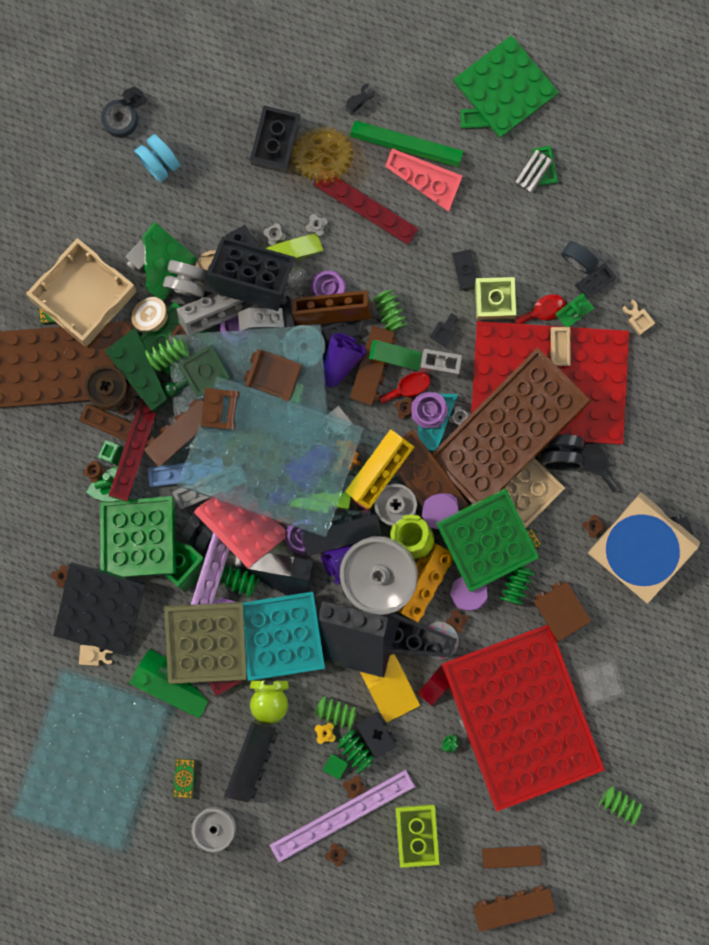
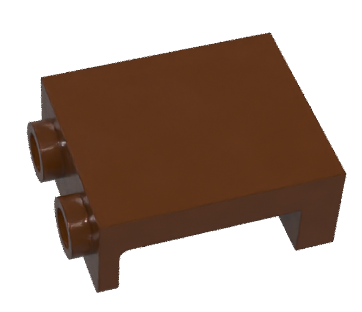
[244,349,304,401]
[533,581,591,642]

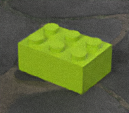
[395,804,439,868]

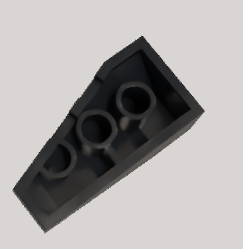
[235,553,314,596]
[382,612,457,657]

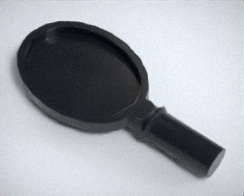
[581,444,620,493]

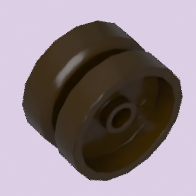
[84,365,130,411]

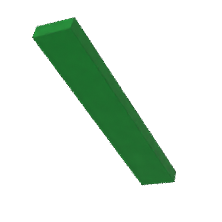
[350,120,463,167]

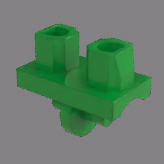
[555,293,594,327]

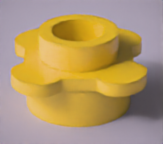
[315,723,335,744]

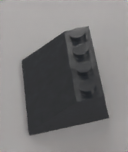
[204,236,295,311]
[317,601,399,678]
[224,720,278,802]

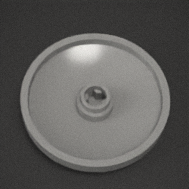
[340,536,418,615]

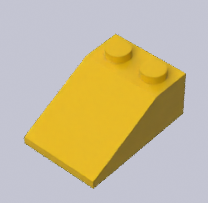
[360,654,420,723]

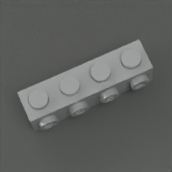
[176,293,257,336]

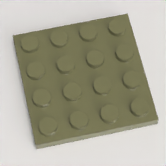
[164,602,246,684]

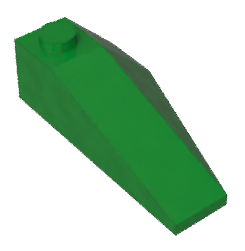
[165,540,205,593]
[129,649,209,719]

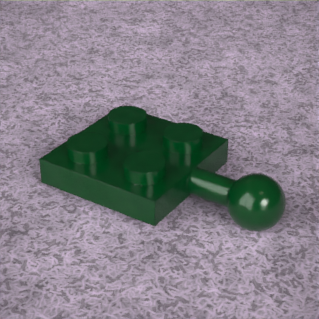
[164,344,231,398]

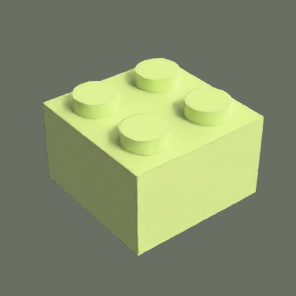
[475,277,516,320]

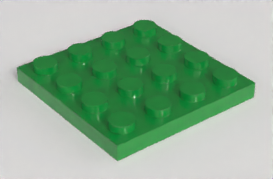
[453,35,559,139]
[436,488,539,592]
[100,496,176,577]

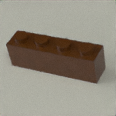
[292,290,372,326]
[350,326,397,407]
[144,398,205,467]
[473,885,556,932]

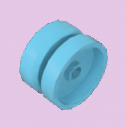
[134,134,181,183]

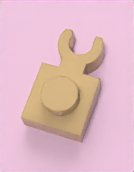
[622,300,655,336]
[79,645,113,666]

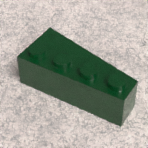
[105,328,169,414]

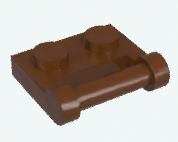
[201,388,240,431]

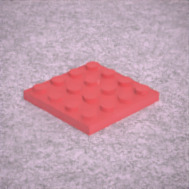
[194,484,287,568]

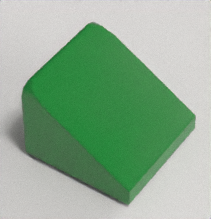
[98,440,124,466]
[323,754,349,780]

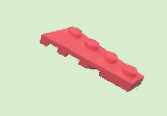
[385,149,463,212]

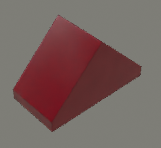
[417,665,449,706]

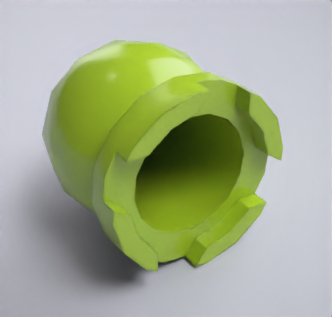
[391,514,434,559]
[250,680,289,725]

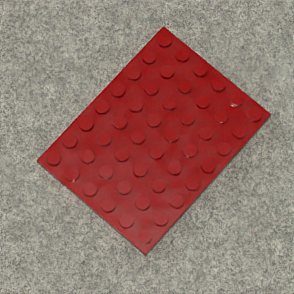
[471,321,629,445]
[441,625,605,812]

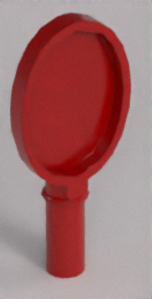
[514,294,566,324]
[379,372,431,404]

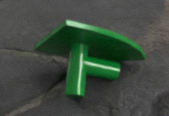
[86,466,130,503]

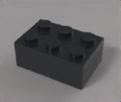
[250,105,301,174]

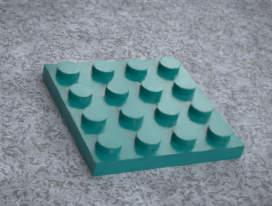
[243,592,325,681]

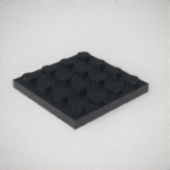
[53,562,146,656]

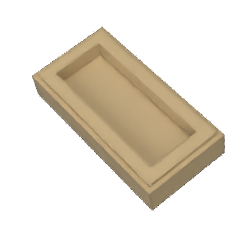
[550,327,571,366]

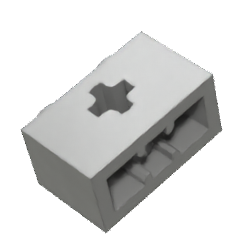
[238,308,284,331]
[419,349,462,378]

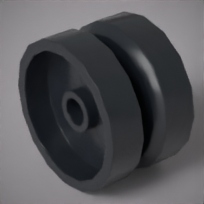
[542,434,585,471]
[181,502,213,551]

